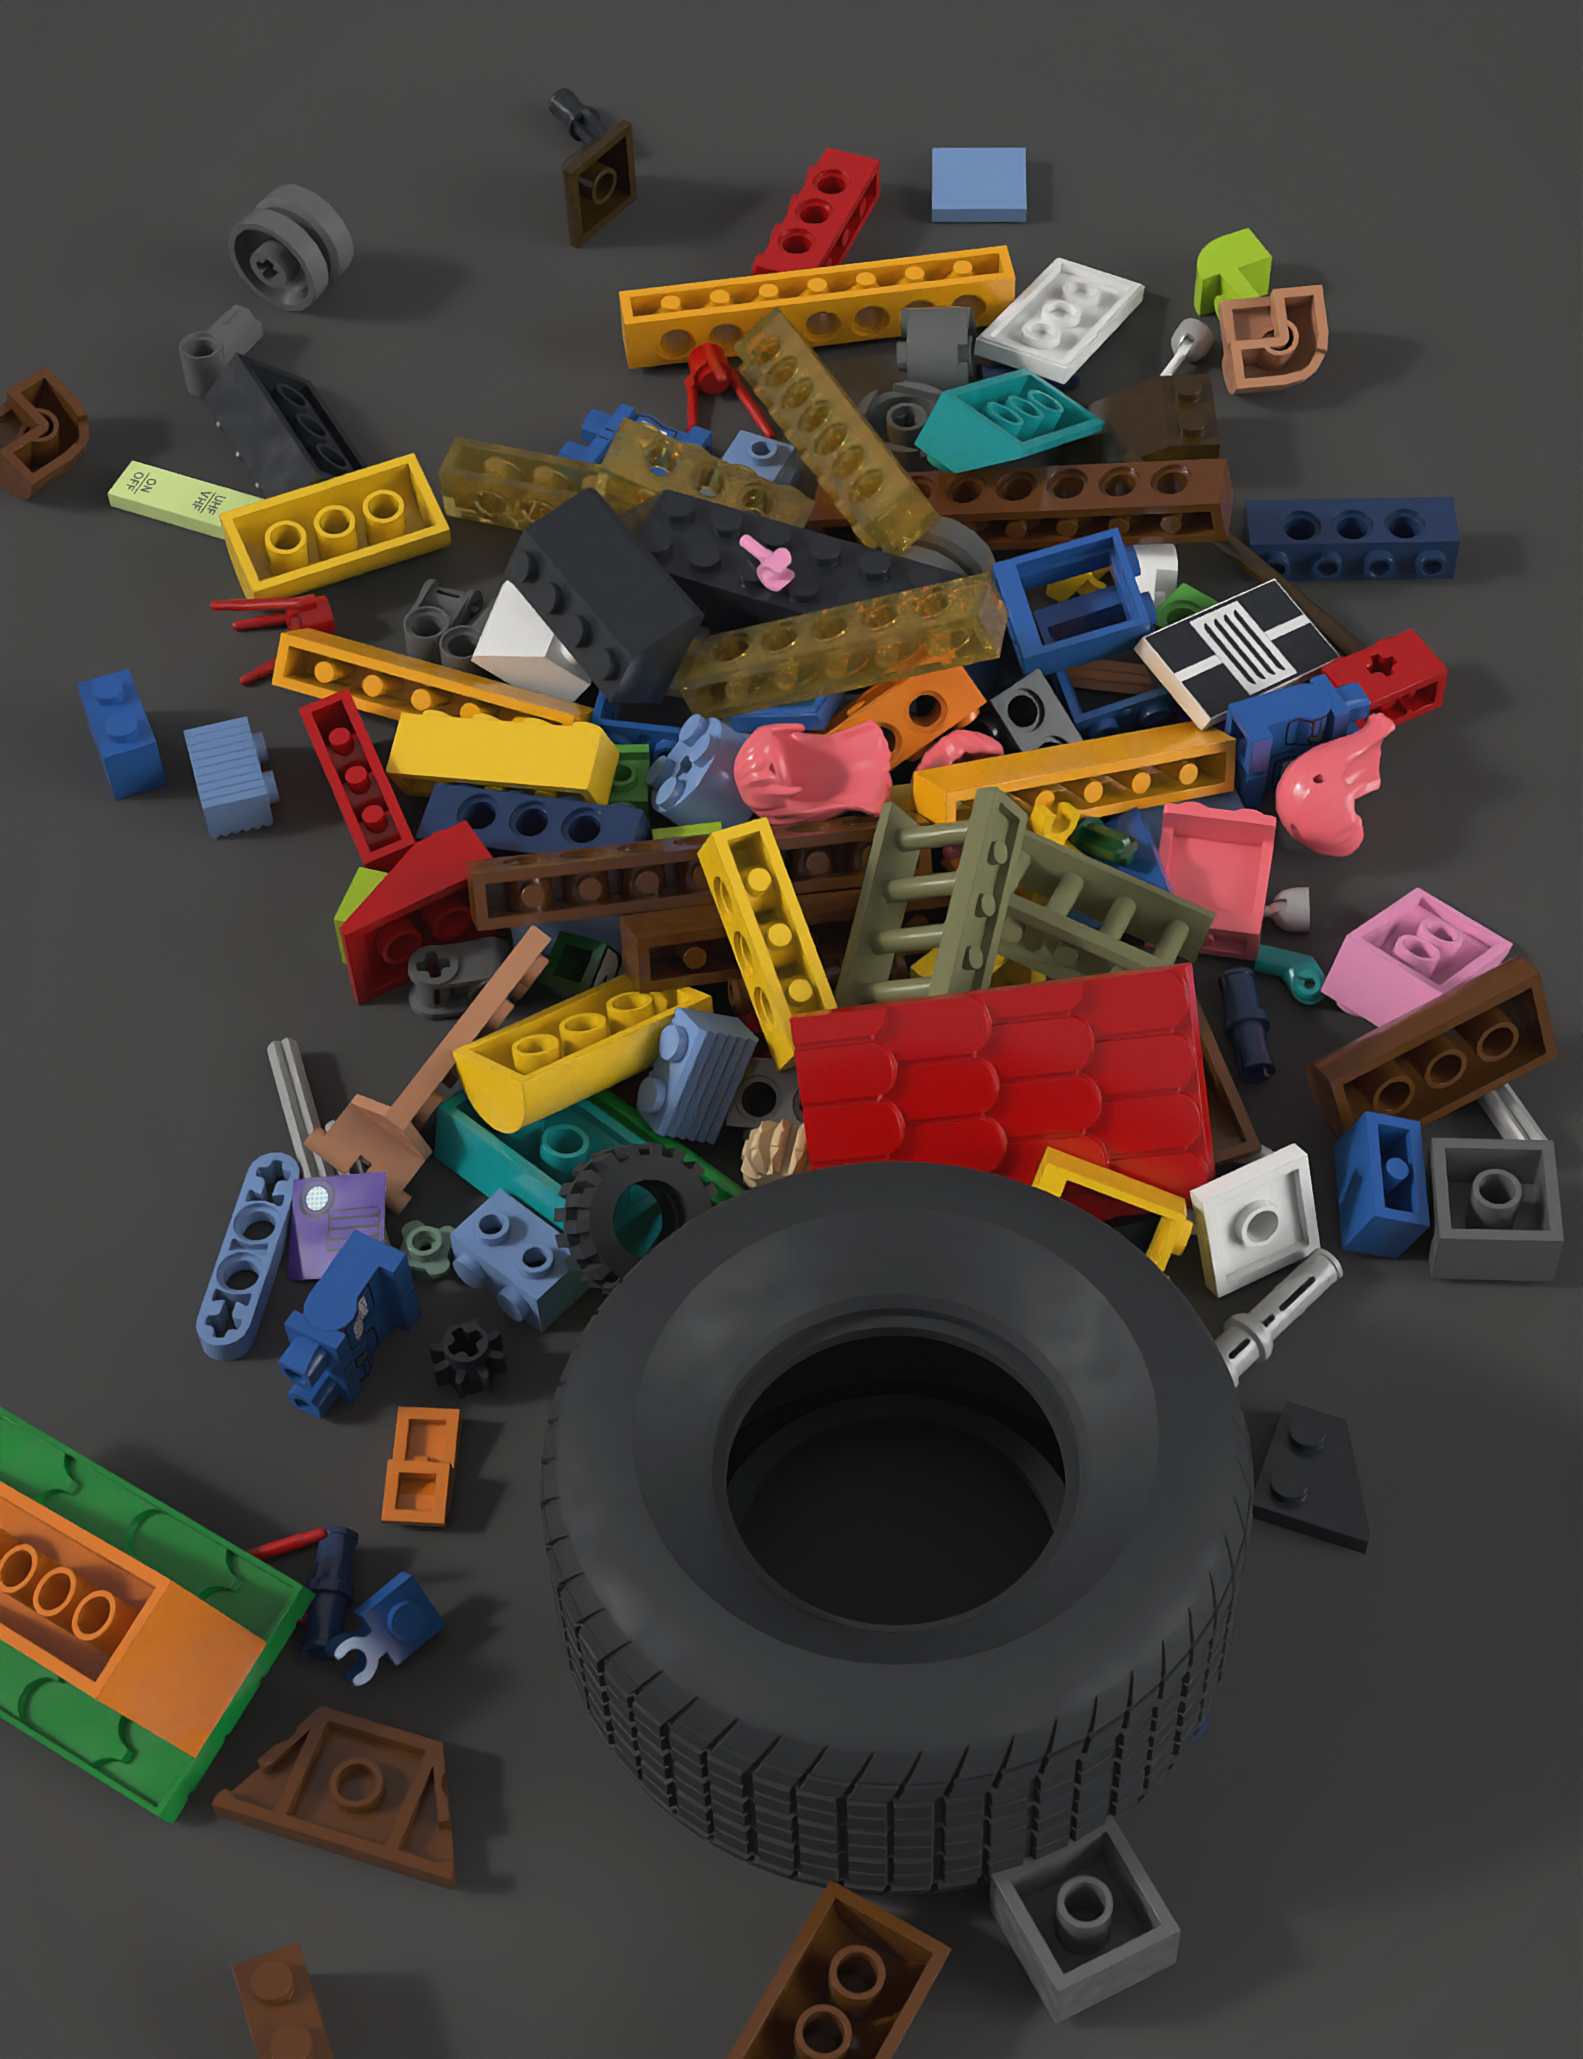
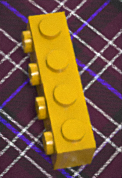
[385,710,620,805]

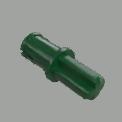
[1067,815,1138,866]

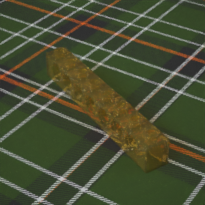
[732,306,942,556]

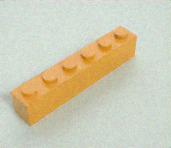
[272,628,594,726]
[913,721,1237,830]

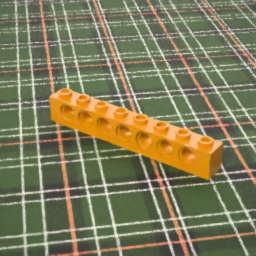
[619,245,1016,369]

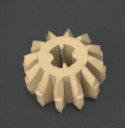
[741,1118,811,1189]

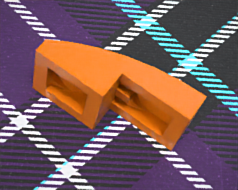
[381,1406,463,1527]

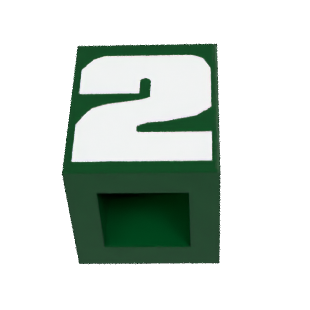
[538,931,625,1001]

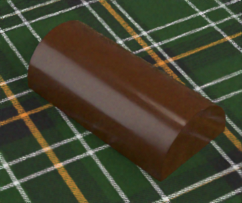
[1306,956,1559,1141]
[726,1880,952,2059]

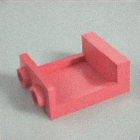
[1144,802,1276,961]

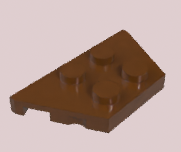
[212,1705,457,1890]

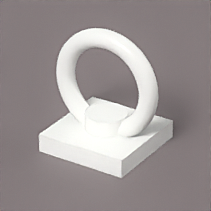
[1186,1143,1321,1298]

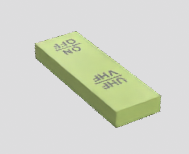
[108,460,265,540]

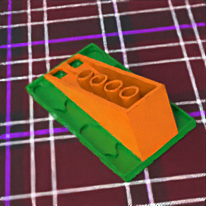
[0,1407,316,1825]

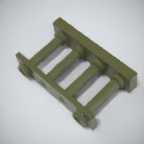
[834,786,1029,1008]
[997,829,1216,980]

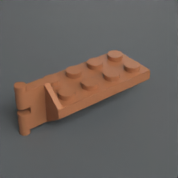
[303,925,551,1216]

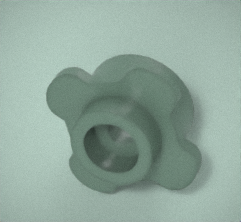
[400,1220,455,1281]

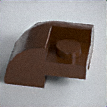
[0,366,90,500]

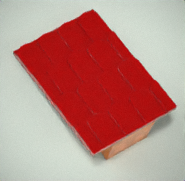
[789,962,1216,1220]

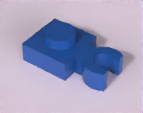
[324,1571,446,1686]

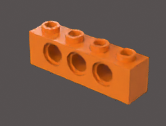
[807,637,987,770]

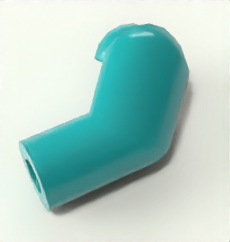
[1254,944,1326,1004]

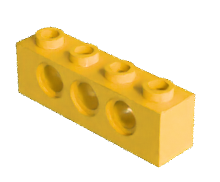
[697,817,838,1071]

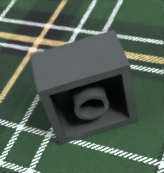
[1425,1138,1564,1281]
[989,1814,1181,2024]

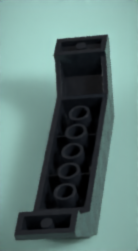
[619,488,1056,732]

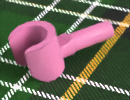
[740,534,795,592]

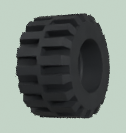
[553,1143,718,1295]

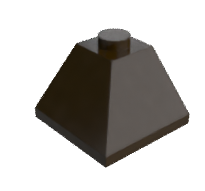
[561,120,637,249]

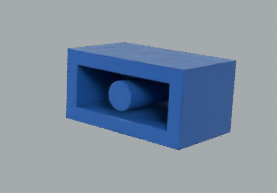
[77,669,167,801]
[1334,1111,1430,1259]

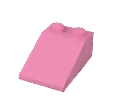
[1321,887,1513,1027]

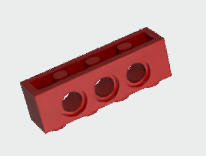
[752,147,880,276]
[298,688,416,873]

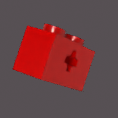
[1321,629,1448,729]

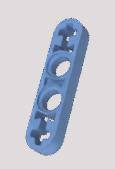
[196,1152,302,1361]

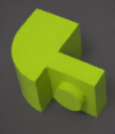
[1194,228,1272,319]

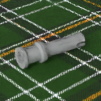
[1214,1248,1343,1388]

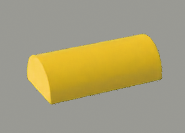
[219,453,451,599]
[453,974,714,1133]

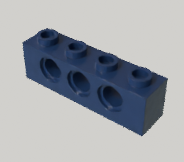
[1241,497,1460,582]
[415,783,653,858]

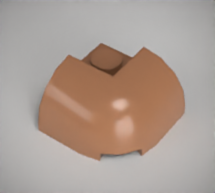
[1218,285,1329,395]

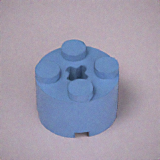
[646,713,754,829]

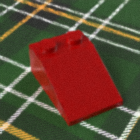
[339,820,508,1005]

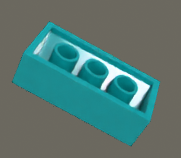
[914,368,1106,473]
[434,1089,662,1258]

